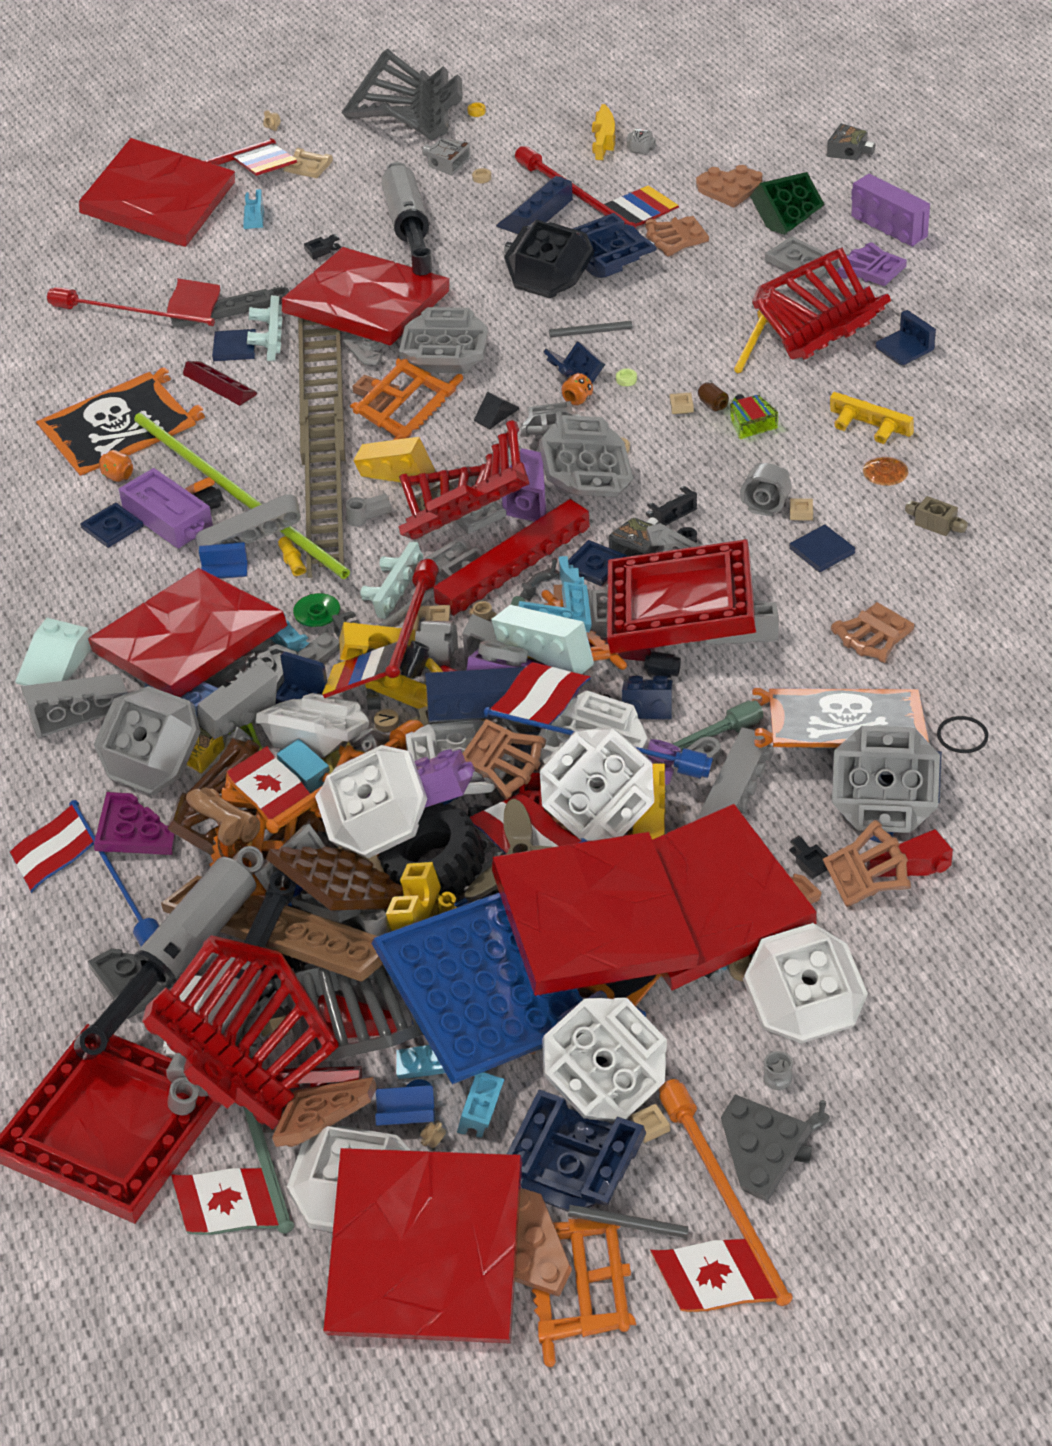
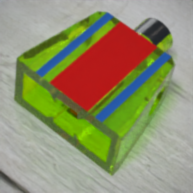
[730,394,778,439]

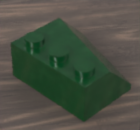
[750,172,825,235]

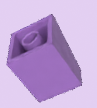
[502,448,546,521]

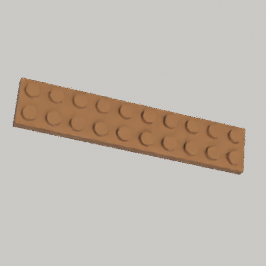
[161,875,383,982]

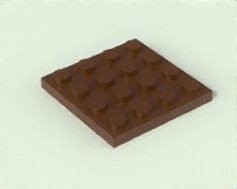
[266,847,404,911]

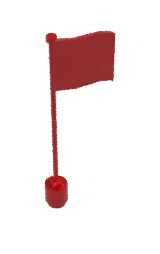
[47,278,221,326]

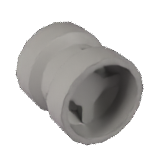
[763,1051,793,1090]

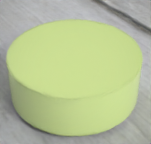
[616,369,637,386]

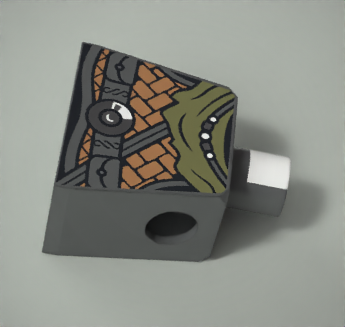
[827,123,876,160]
[609,517,660,557]

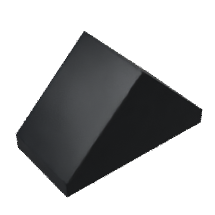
[474,392,519,430]

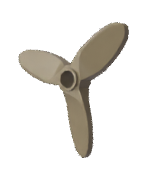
[465,799,552,901]

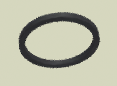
[937,716,988,753]

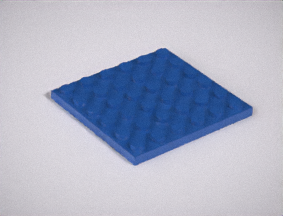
[371,893,583,1085]

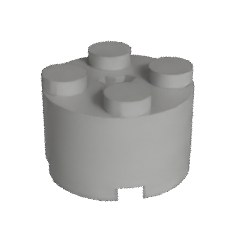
[740,463,792,516]
[415,621,458,669]

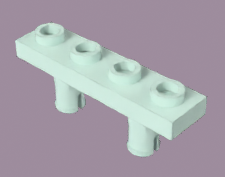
[247,295,282,361]
[360,542,423,619]

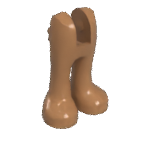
[186,787,261,846]

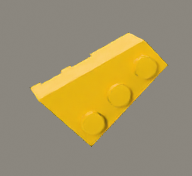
[353,437,435,486]
[628,764,665,839]

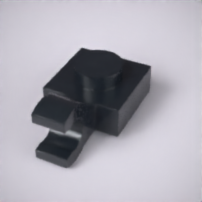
[304,234,341,260]
[789,836,828,879]

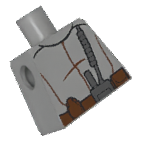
[422,138,471,176]

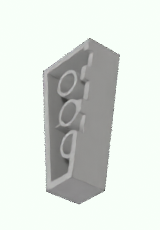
[20,674,128,738]

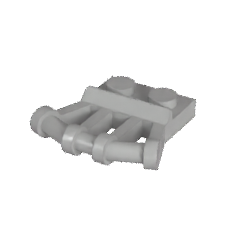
[521,401,580,437]

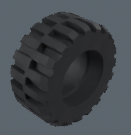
[379,803,485,896]

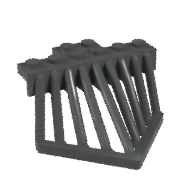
[341,48,463,141]
[273,963,423,1066]

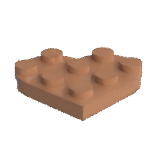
[696,165,763,208]

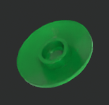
[293,593,340,627]

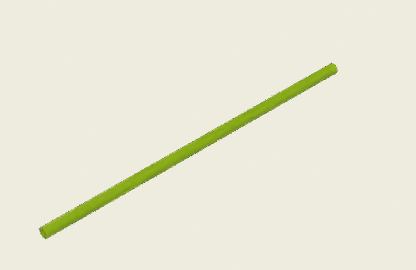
[134,413,350,579]

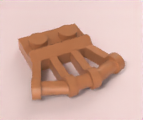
[645,216,709,257]
[831,602,915,663]
[463,719,546,800]
[823,820,911,907]

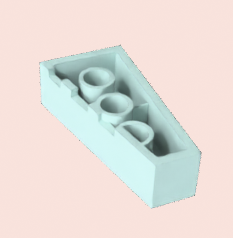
[491,605,594,674]

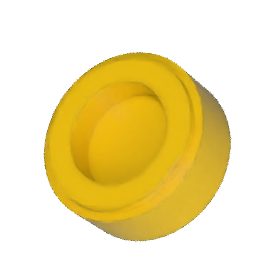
[467,102,486,117]

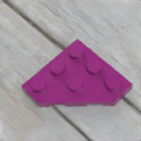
[94,792,176,855]

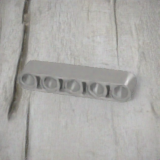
[196,494,301,557]

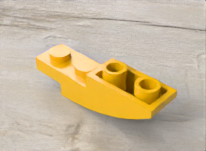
[592,104,615,160]

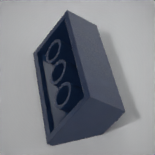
[496,176,573,234]
[425,667,525,723]

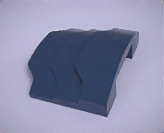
[572,213,657,278]
[507,1089,646,1212]

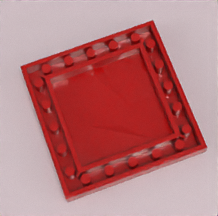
[79,138,235,247]
[282,247,450,346]
[607,539,756,654]
[88,568,288,697]
[652,804,817,991]
[492,832,699,996]
[0,1024,222,1224]
[323,1148,522,1344]

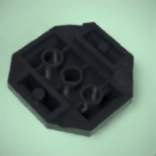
[504,220,594,298]

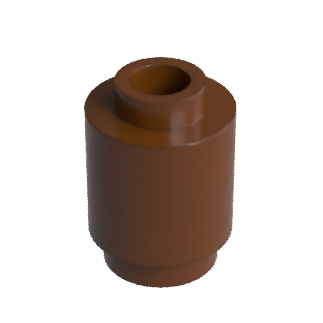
[698,382,729,412]

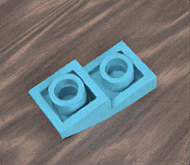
[558,556,584,586]

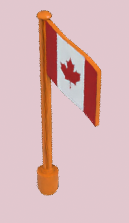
[226,720,424,834]
[650,1079,793,1312]

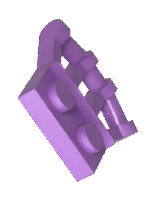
[837,242,907,286]

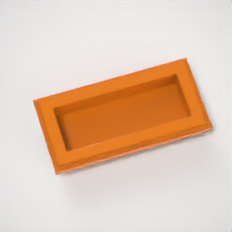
[185,477,215,495]

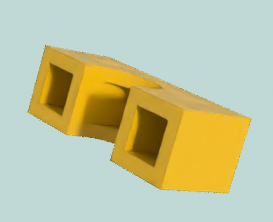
[339,622,415,660]
[386,862,441,931]

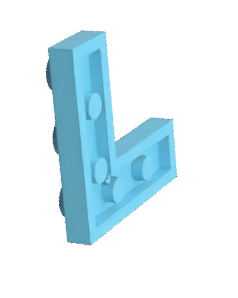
[518,582,592,633]
[396,1045,445,1079]

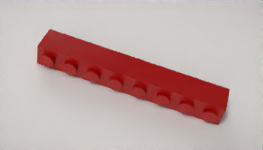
[433,499,590,616]

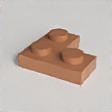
[352,375,400,413]

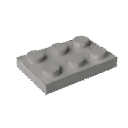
[765,236,838,283]

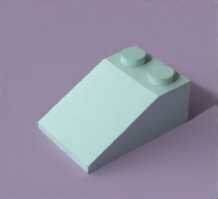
[15,618,91,686]

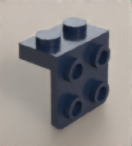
[876,310,936,365]
[543,341,606,384]
[275,651,328,705]
[622,676,673,719]

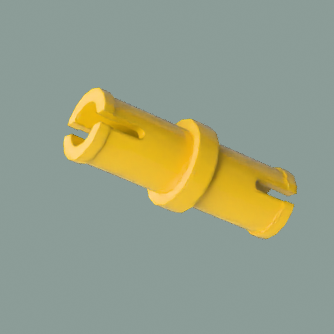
[278,536,306,577]

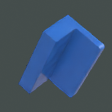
[199,542,248,579]
[375,1085,435,1126]

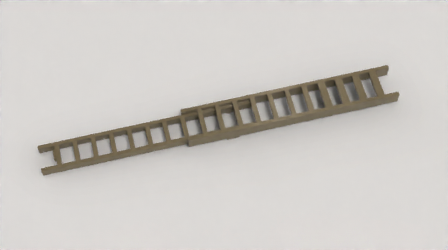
[298,317,346,578]

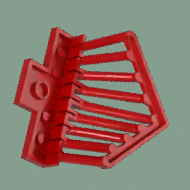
[752,247,891,360]
[398,420,530,540]
[142,935,338,1130]

